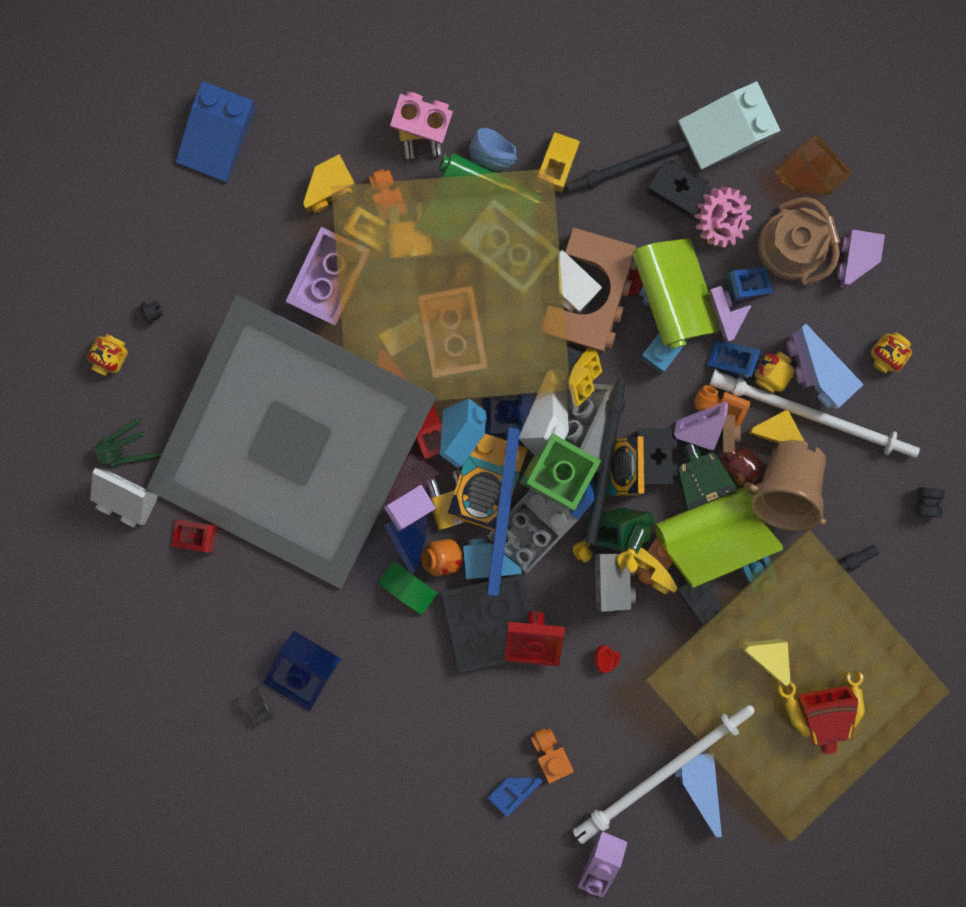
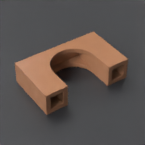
[541,228,637,354]

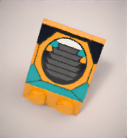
[447,434,528,531]
[605,436,644,496]

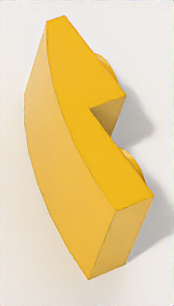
[569,348,602,407]
[634,548,677,595]

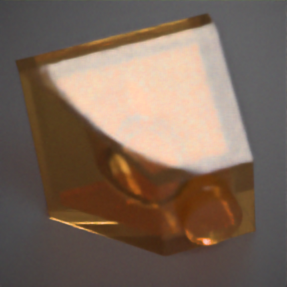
[775,133,854,195]

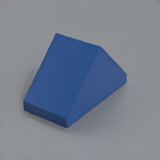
[725,267,773,303]
[707,340,760,380]

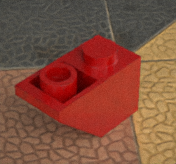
[417,405,442,461]

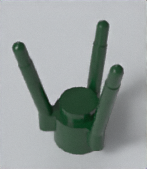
[94,419,163,467]

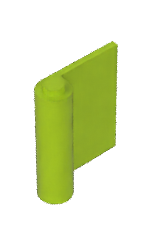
[632,238,721,350]
[654,487,783,588]

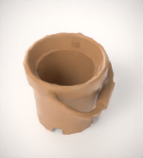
[757,197,840,286]
[743,440,826,531]

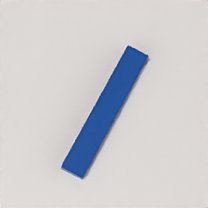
[487,426,520,596]

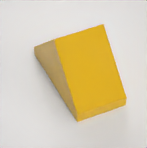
[748,409,805,444]

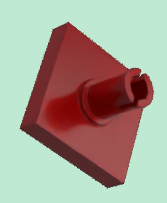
[504,611,565,666]

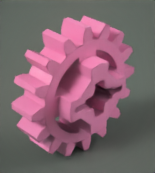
[695,186,752,247]

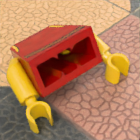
[777,671,865,754]

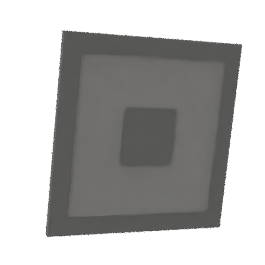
[146,294,437,589]

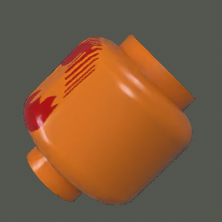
[421,539,464,576]

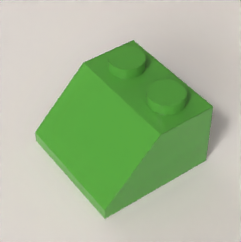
[519,433,601,510]

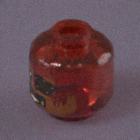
[723,446,763,487]

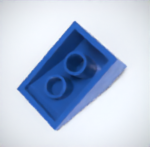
[176,81,257,183]

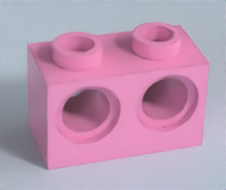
[390,91,453,145]

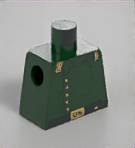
[678,443,737,511]

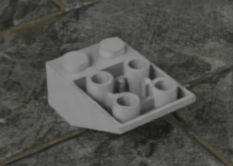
[487,489,584,573]

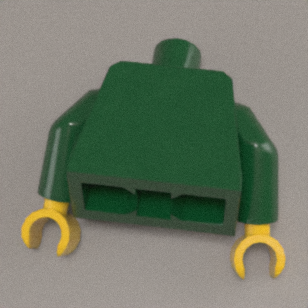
[573,508,654,573]

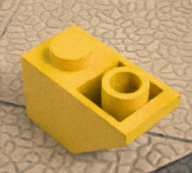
[536,132,580,193]
[303,154,356,213]

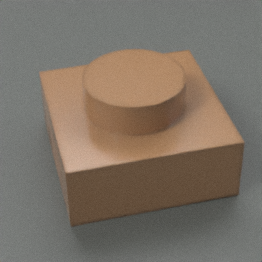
[723,415,741,452]

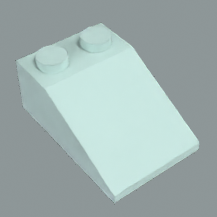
[678,82,781,171]

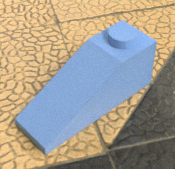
[797,324,864,409]
[675,751,722,837]

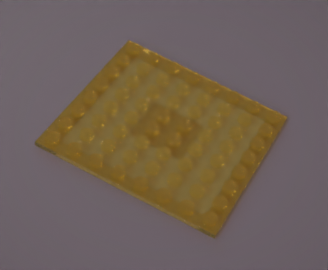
[332,169,570,401]
[646,530,950,842]

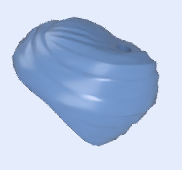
[469,128,517,171]

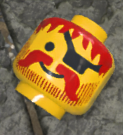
[871,332,912,374]
[87,334,128,376]
[754,352,795,394]

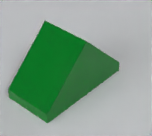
[378,561,438,615]

